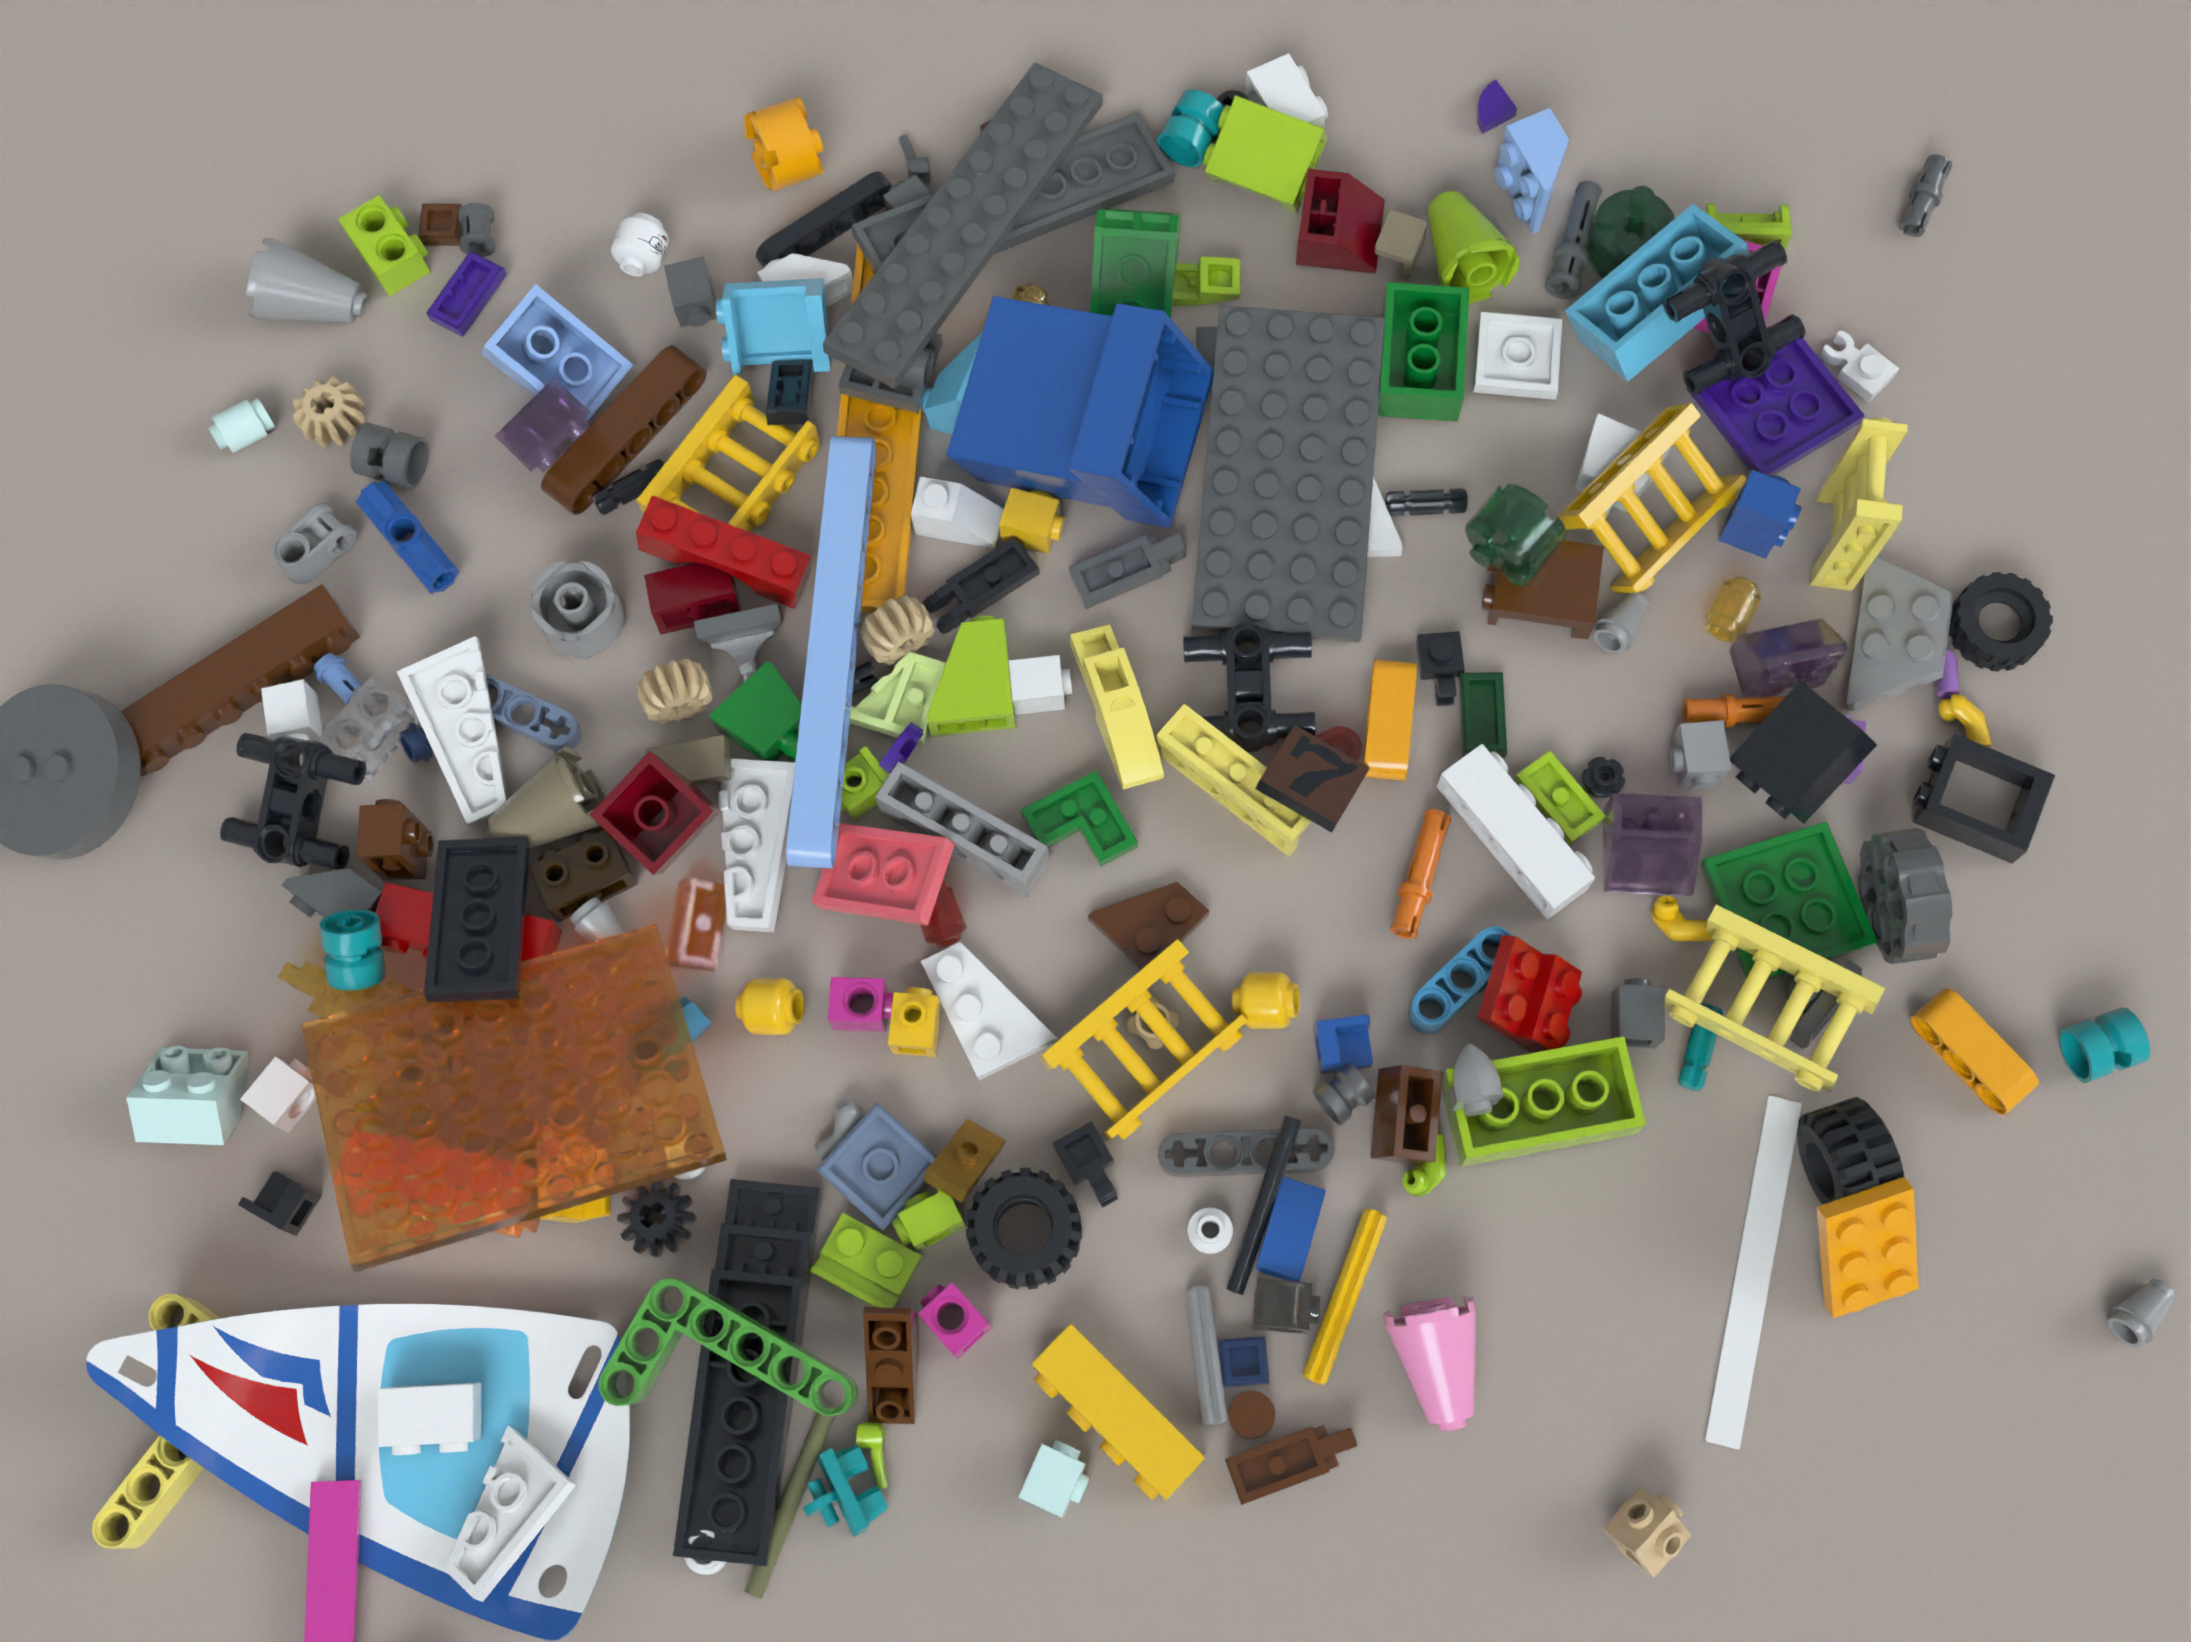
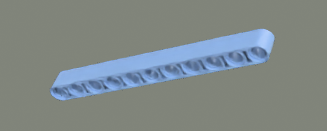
[786,436,876,869]

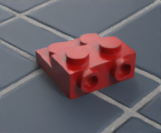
[1477,935,1582,1053]

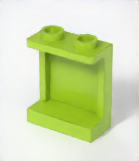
[1203,95,1328,213]

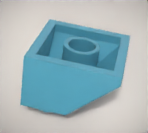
[922,331,983,435]

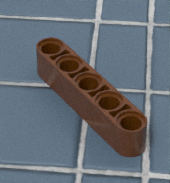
[541,345,706,515]

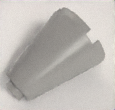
[246,237,368,323]

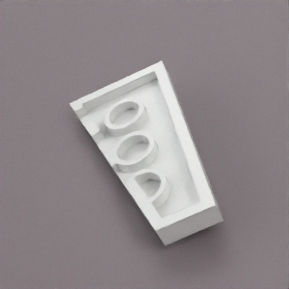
[718,758,795,933]

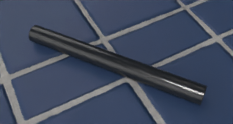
[1226,1115,1302,1295]

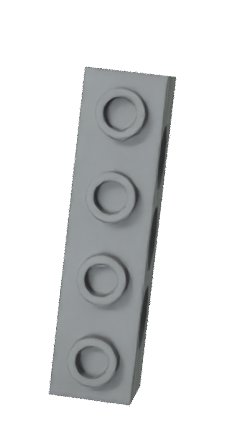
[875,761,1050,897]

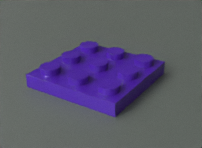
[1687,338,1865,476]

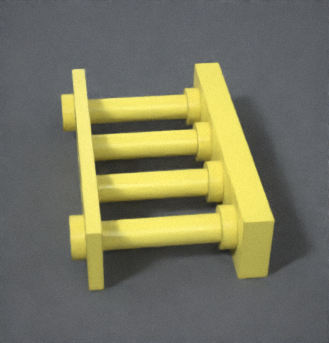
[1810,417,1908,591]
[1665,905,1885,1093]

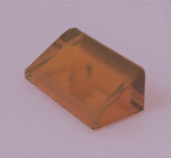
[665,877,726,971]

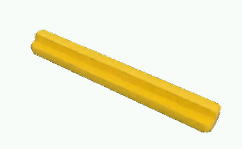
[1303,1208,1387,1385]

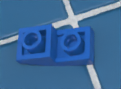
[1255,1177,1326,1284]

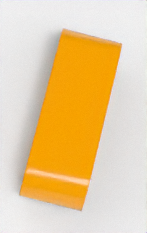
[1363,659,1417,782]
[1910,988,2039,1115]

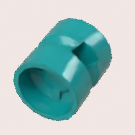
[1156,90,1224,168]
[319,909,386,991]
[2059,1007,2150,1083]

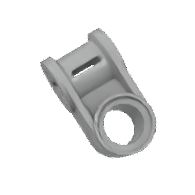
[272,503,357,584]

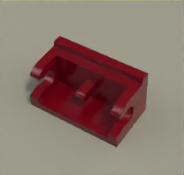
[644,562,741,635]

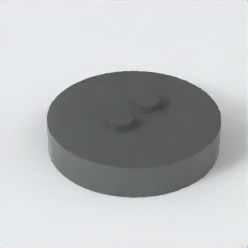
[0,684,140,859]

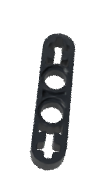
[756,171,893,267]

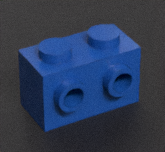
[1718,470,1802,559]

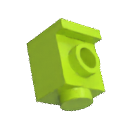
[841,746,889,821]
[892,1189,966,1252]

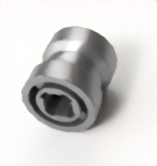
[1312,1063,1376,1126]

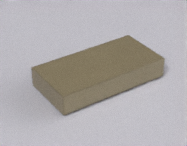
[645,735,731,786]

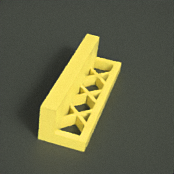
[1156,704,1312,857]

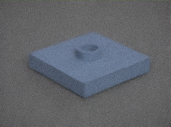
[815,1102,937,1231]

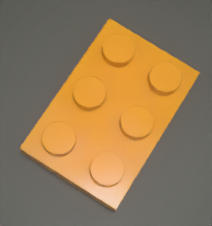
[1817,1177,1919,1319]

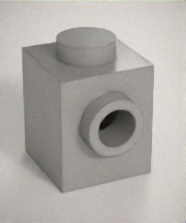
[1668,720,1731,791]

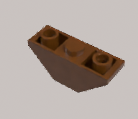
[863,1307,919,1424]

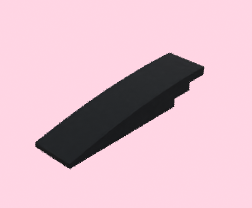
[673,1179,822,1566]

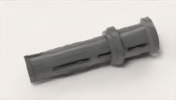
[1544,181,1602,299]

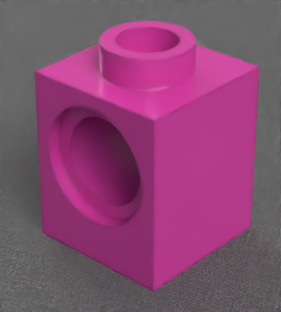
[828,977,894,1032]
[918,1283,992,1359]

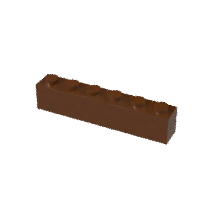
[121,584,360,776]

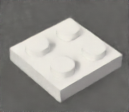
[1473,312,1563,400]

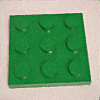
[1700,821,1878,980]

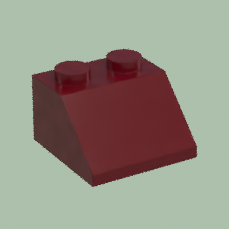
[590,751,722,875]

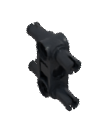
[1663,240,1806,395]
[1183,621,1316,752]
[220,733,366,870]

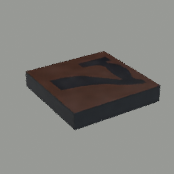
[1255,725,1370,833]

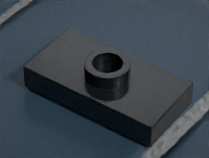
[766,360,814,425]

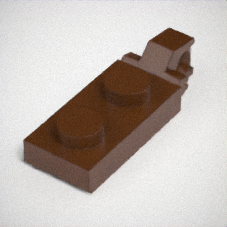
[1225,1425,1358,1505]

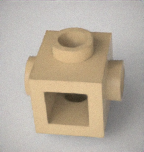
[1603,1487,1692,1578]

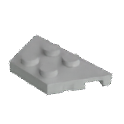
[1846,557,1953,711]

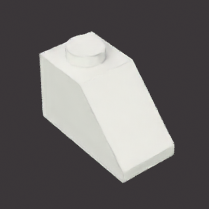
[757,253,853,307]
[911,476,1004,549]

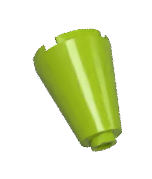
[1427,191,1520,304]

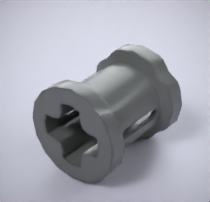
[458,203,496,257]

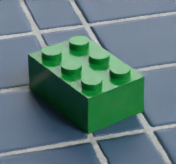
[1378,282,1470,422]

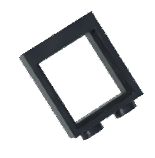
[1912,734,2055,864]

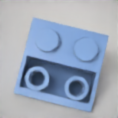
[1494,108,1569,234]

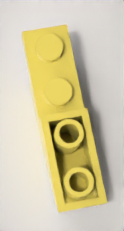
[1070,624,1164,789]

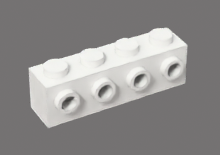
[1437,744,1595,920]

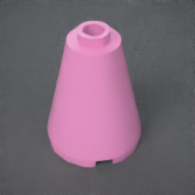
[1382,1296,1476,1431]

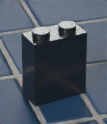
[1730,680,1877,824]

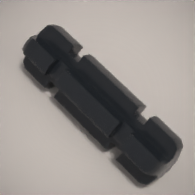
[592,459,665,515]
[1385,488,1468,516]

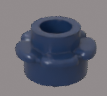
[399,722,433,763]

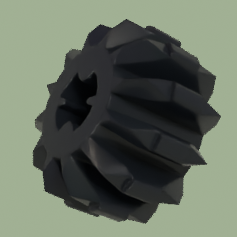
[617,1178,697,1258]

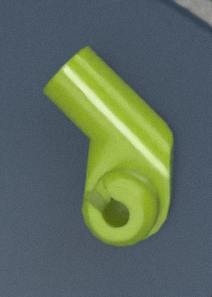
[1402,1134,1447,1197]

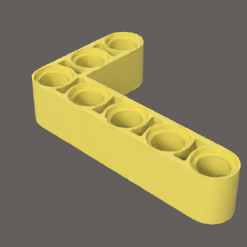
[92,1294,221,1549]

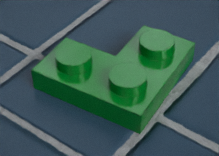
[1021,770,1138,867]

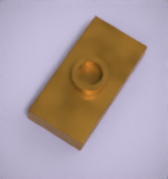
[923,1119,1006,1202]

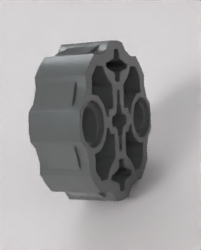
[1858,828,1953,964]

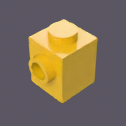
[999,488,1066,554]
[888,987,942,1057]

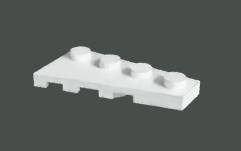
[397,636,508,827]

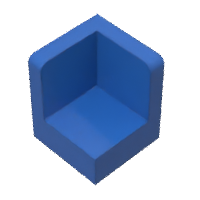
[1313,1015,1373,1074]

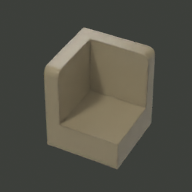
[1374,209,1428,281]

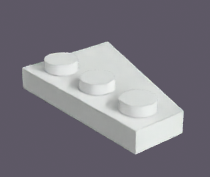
[444,1426,576,1602]

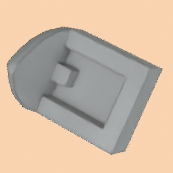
[1448,1044,1503,1116]

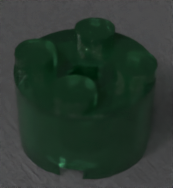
[1587,186,1675,278]
[1465,484,1567,587]

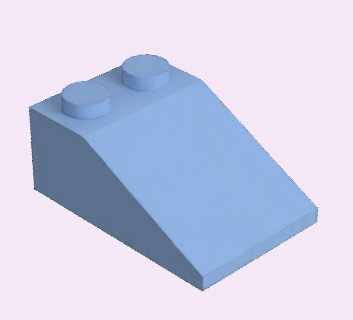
[480,284,633,427]

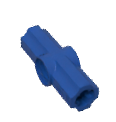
[356,481,460,594]

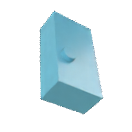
[1565,204,1750,382]

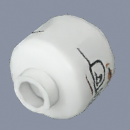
[611,213,669,277]

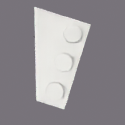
[921,942,1058,1080]

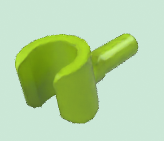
[856,1422,888,1489]

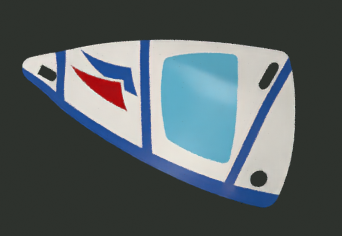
[86,1304,630,1641]

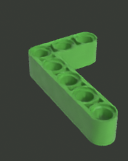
[599,1278,858,1416]

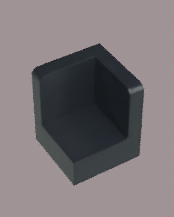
[238,1172,322,1236]

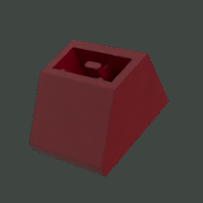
[1296,168,1385,274]

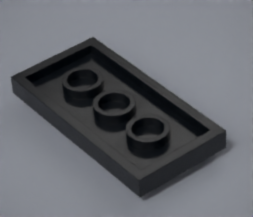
[424,837,530,1003]

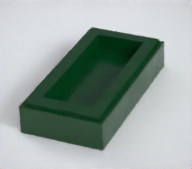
[1458,672,1507,758]

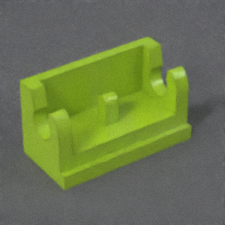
[1703,203,1792,249]

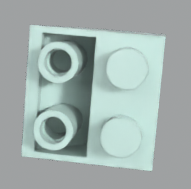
[126,1046,249,1145]

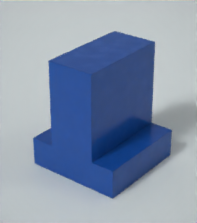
[946,296,1214,529]

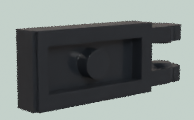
[921,537,1040,634]

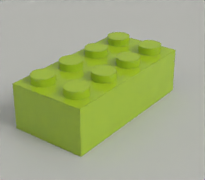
[1441,1036,1646,1167]

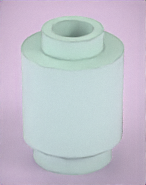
[208,398,275,453]

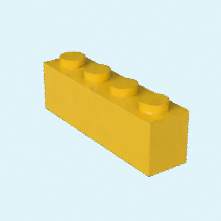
[1032,1323,1205,1501]

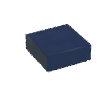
[1219,1336,1270,1388]

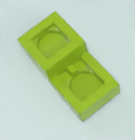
[1172,256,1240,306]

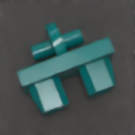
[803,1445,888,1538]

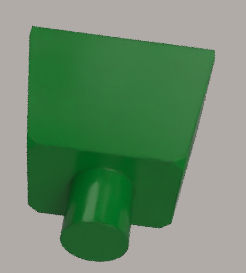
[709,660,802,762]

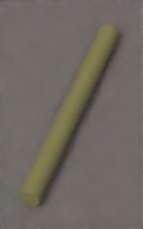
[744,1412,834,1599]

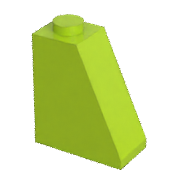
[927,615,1016,737]

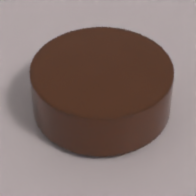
[1228,1391,1275,1439]

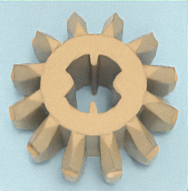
[292,376,365,448]
[859,595,935,665]
[637,659,712,724]

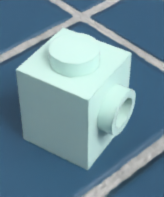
[1019,1440,1090,1518]

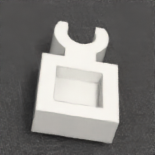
[1819,330,1899,402]

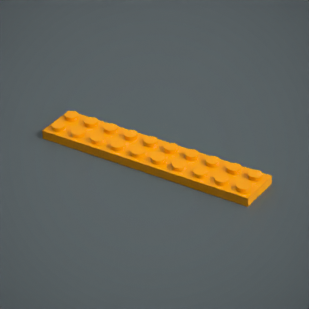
[837,244,923,613]

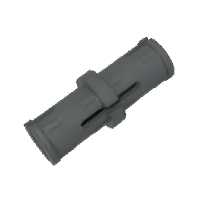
[1898,154,1953,237]

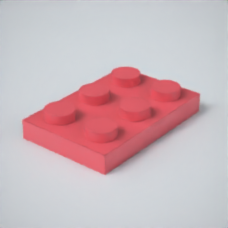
[811,823,955,926]

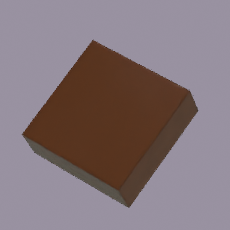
[418,204,463,246]

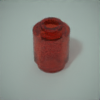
[919,879,967,947]

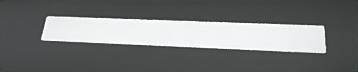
[1705,1096,1801,1450]

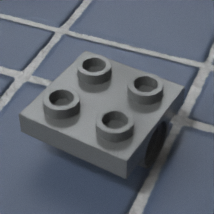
[838,333,943,413]

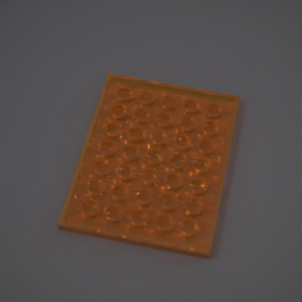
[301,924,727,1273]

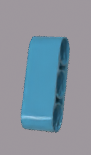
[1408,926,1512,1034]

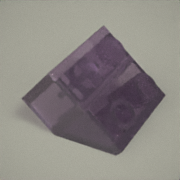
[495,378,591,472]
[1729,618,1849,697]
[1603,793,1702,896]

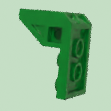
[1089,208,1182,318]

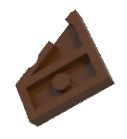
[1088,882,1209,969]

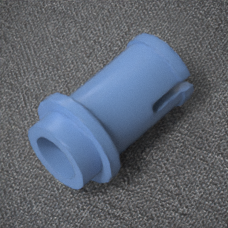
[314,653,368,707]

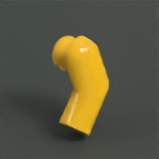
[1938,694,1992,748]
[1651,895,1712,942]

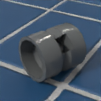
[350,422,429,489]

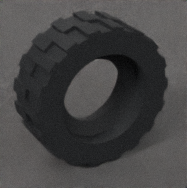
[1948,572,2053,672]

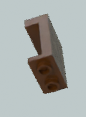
[1482,532,1604,640]

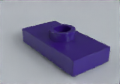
[426,251,507,337]

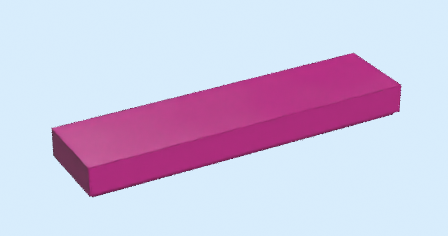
[304,1480,362,1642]

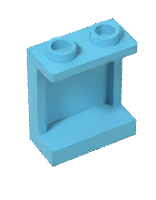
[716,278,832,375]

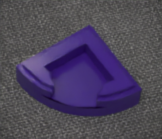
[1477,80,1518,134]
[879,722,924,774]

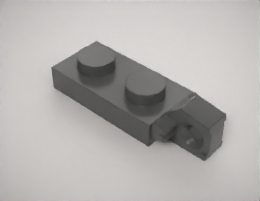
[1069,534,1187,609]

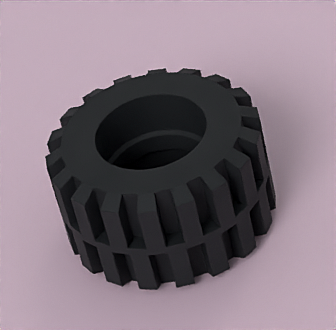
[1797,1097,1904,1205]
[965,1168,1082,1290]

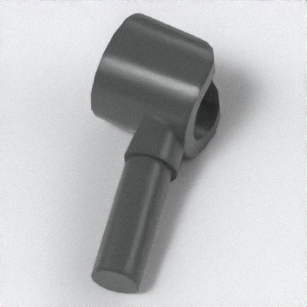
[899,135,931,182]

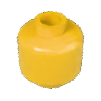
[1232,972,1300,1029]
[735,978,805,1035]

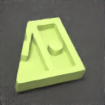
[849,652,946,746]

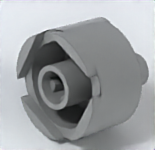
[530,560,626,660]

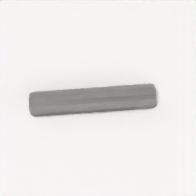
[1185,1285,1227,1426]

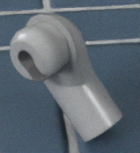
[814,1099,864,1161]

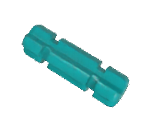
[1678,1004,1723,1091]

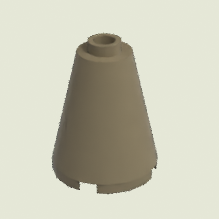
[486,747,607,849]

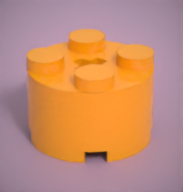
[743,97,823,192]

